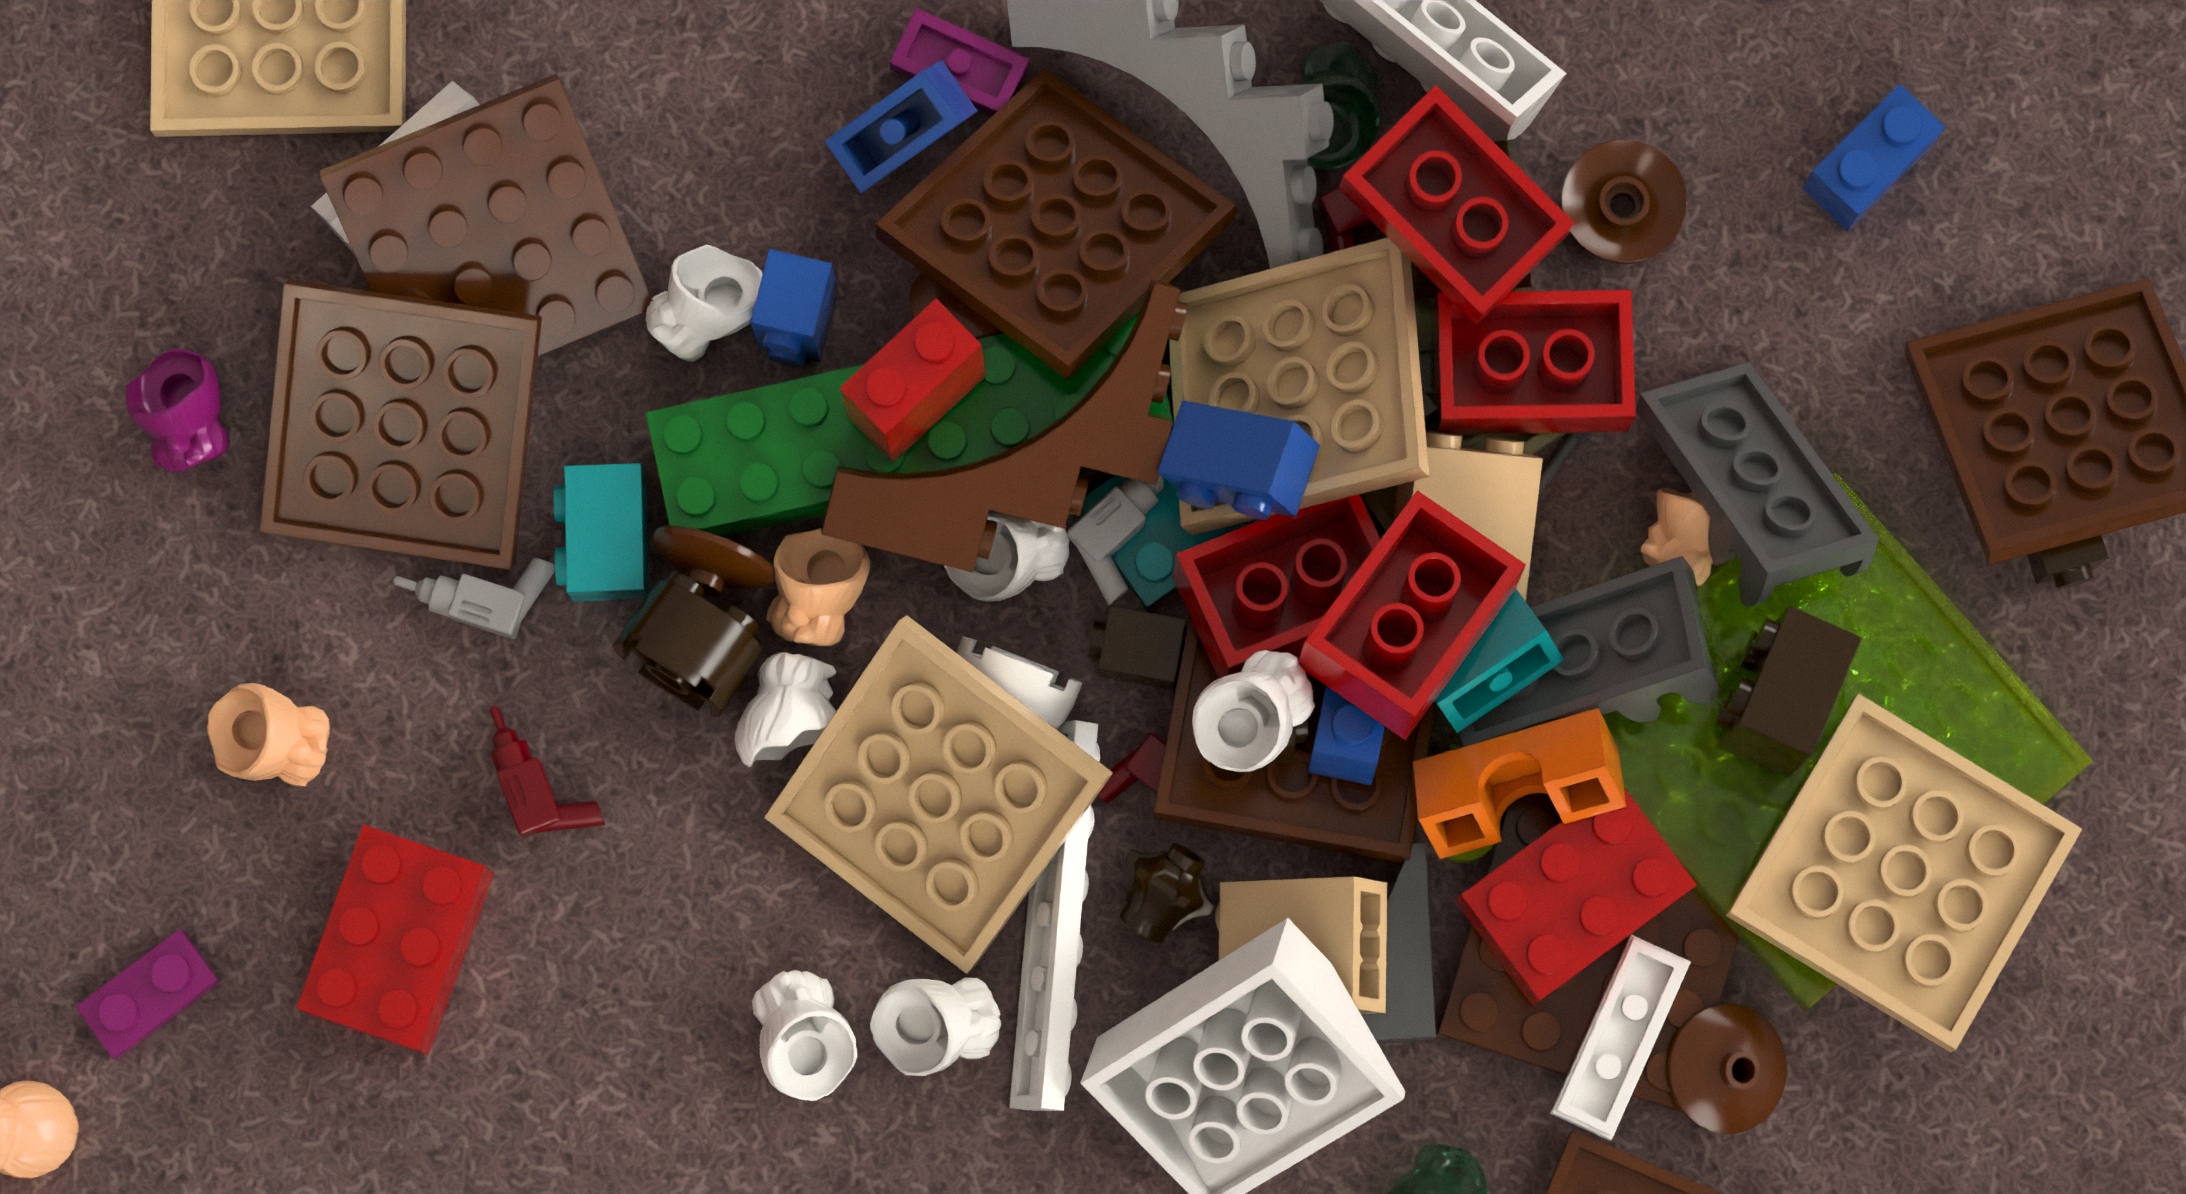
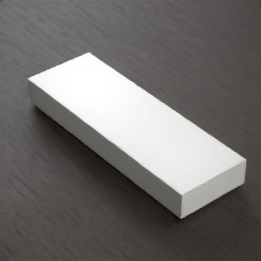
[1550,935,1691,1141]

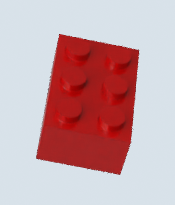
[1339,85,1575,325]
[1433,290,1636,434]
[1298,490,1526,740]
[1173,494,1380,679]
[1456,786,1697,1006]
[296,824,494,1055]

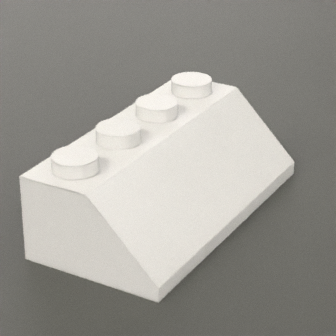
[1319,0,1567,141]

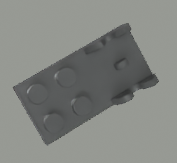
[1636,362,1879,607]
[1460,556,1719,747]

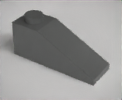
[1361,843,1436,1044]

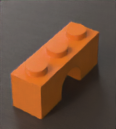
[1413,708,1626,859]

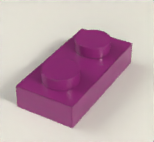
[889,8,1030,116]
[75,929,221,1060]

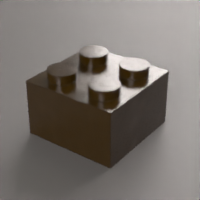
[1714,605,1862,778]

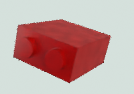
[840,298,986,464]

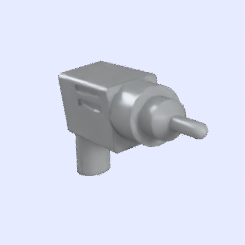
[1068,474,1164,607]
[393,558,555,639]

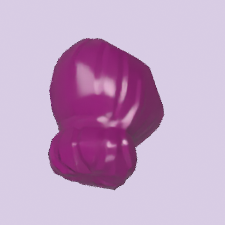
[125,348,230,472]

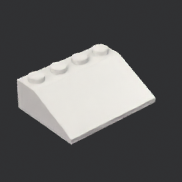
[1081,918,1405,1194]

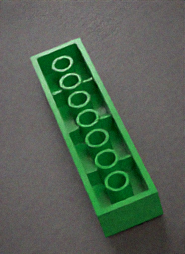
[645,310,1174,538]

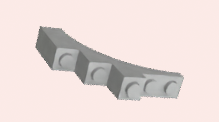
[1006,0,1334,269]

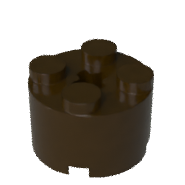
[613,571,763,717]

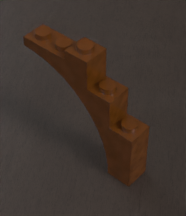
[821,280,1188,572]

